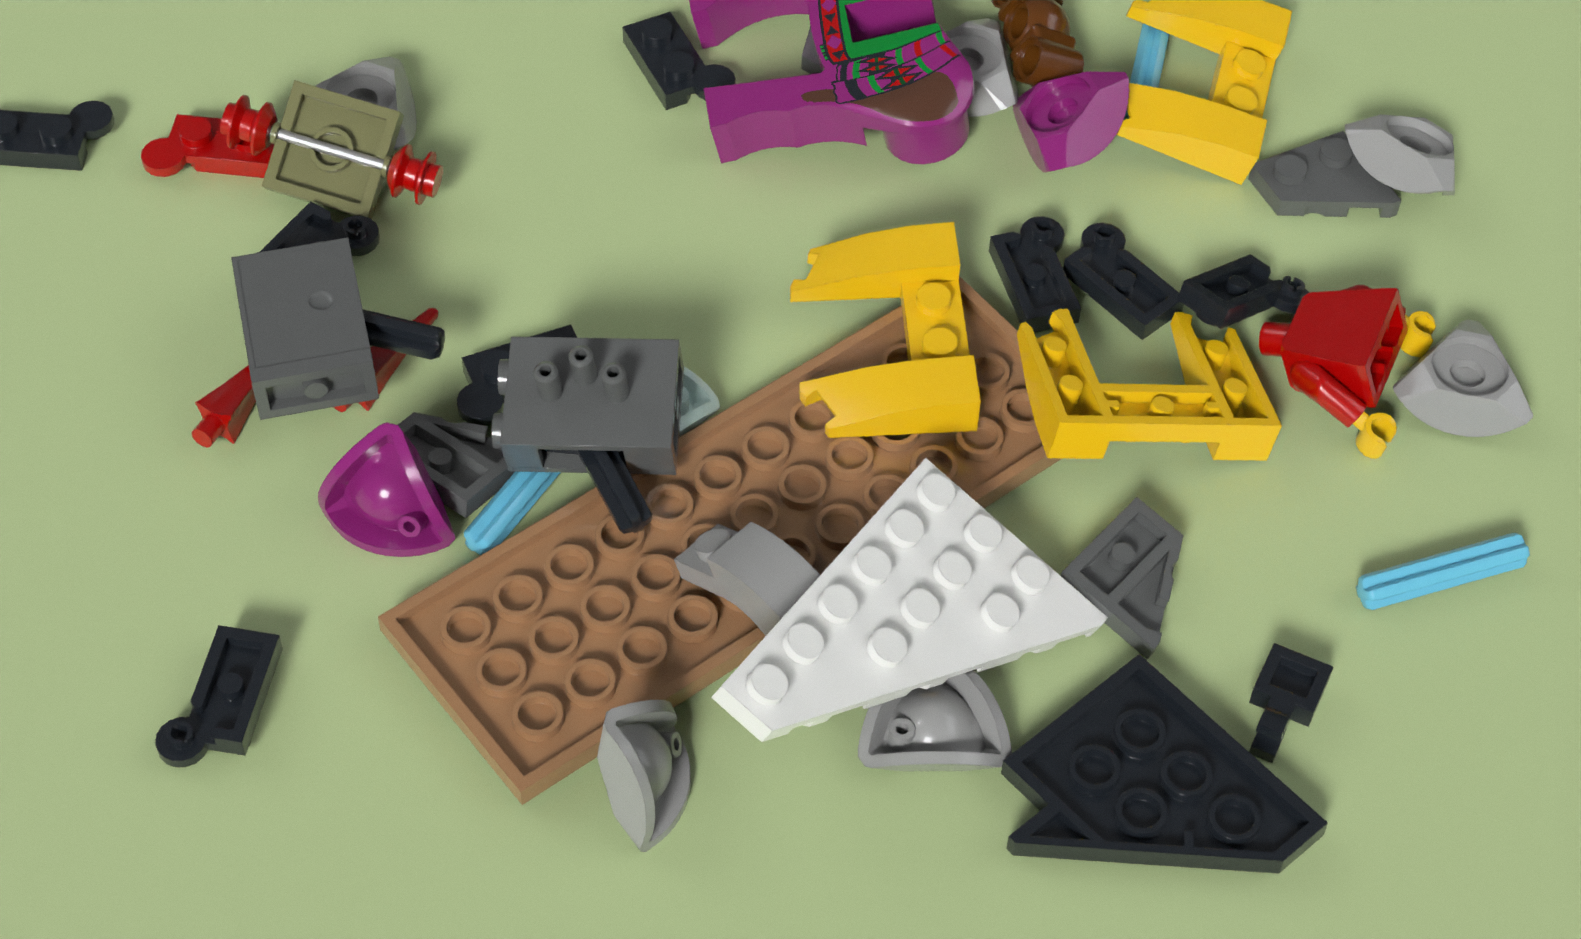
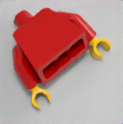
[1259,284,1436,459]

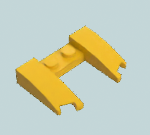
[1116,0,1292,185]
[790,222,981,438]
[1017,309,1282,461]

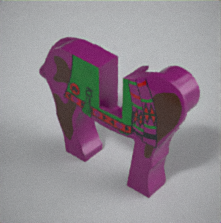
[689,0,975,164]

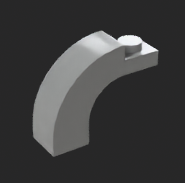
[674,522,820,636]

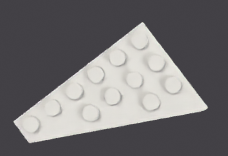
[711,458,1108,742]

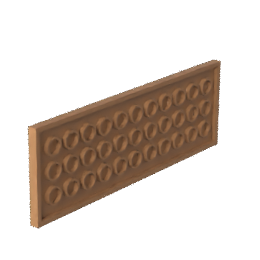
[378,276,1061,805]

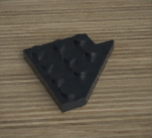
[1001,654,1328,874]

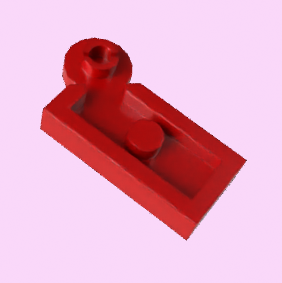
[141,114,274,178]

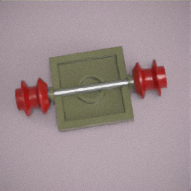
[220,80,443,219]

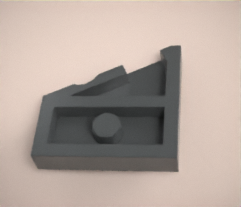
[1248,131,1401,218]
[398,412,514,518]
[1060,497,1184,659]

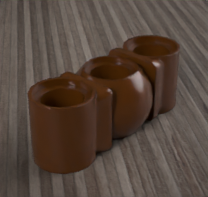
[991,0,1084,86]

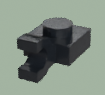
[1249,643,1334,763]

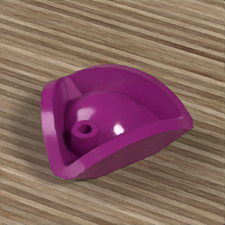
[1013,71,1129,172]
[318,422,455,557]

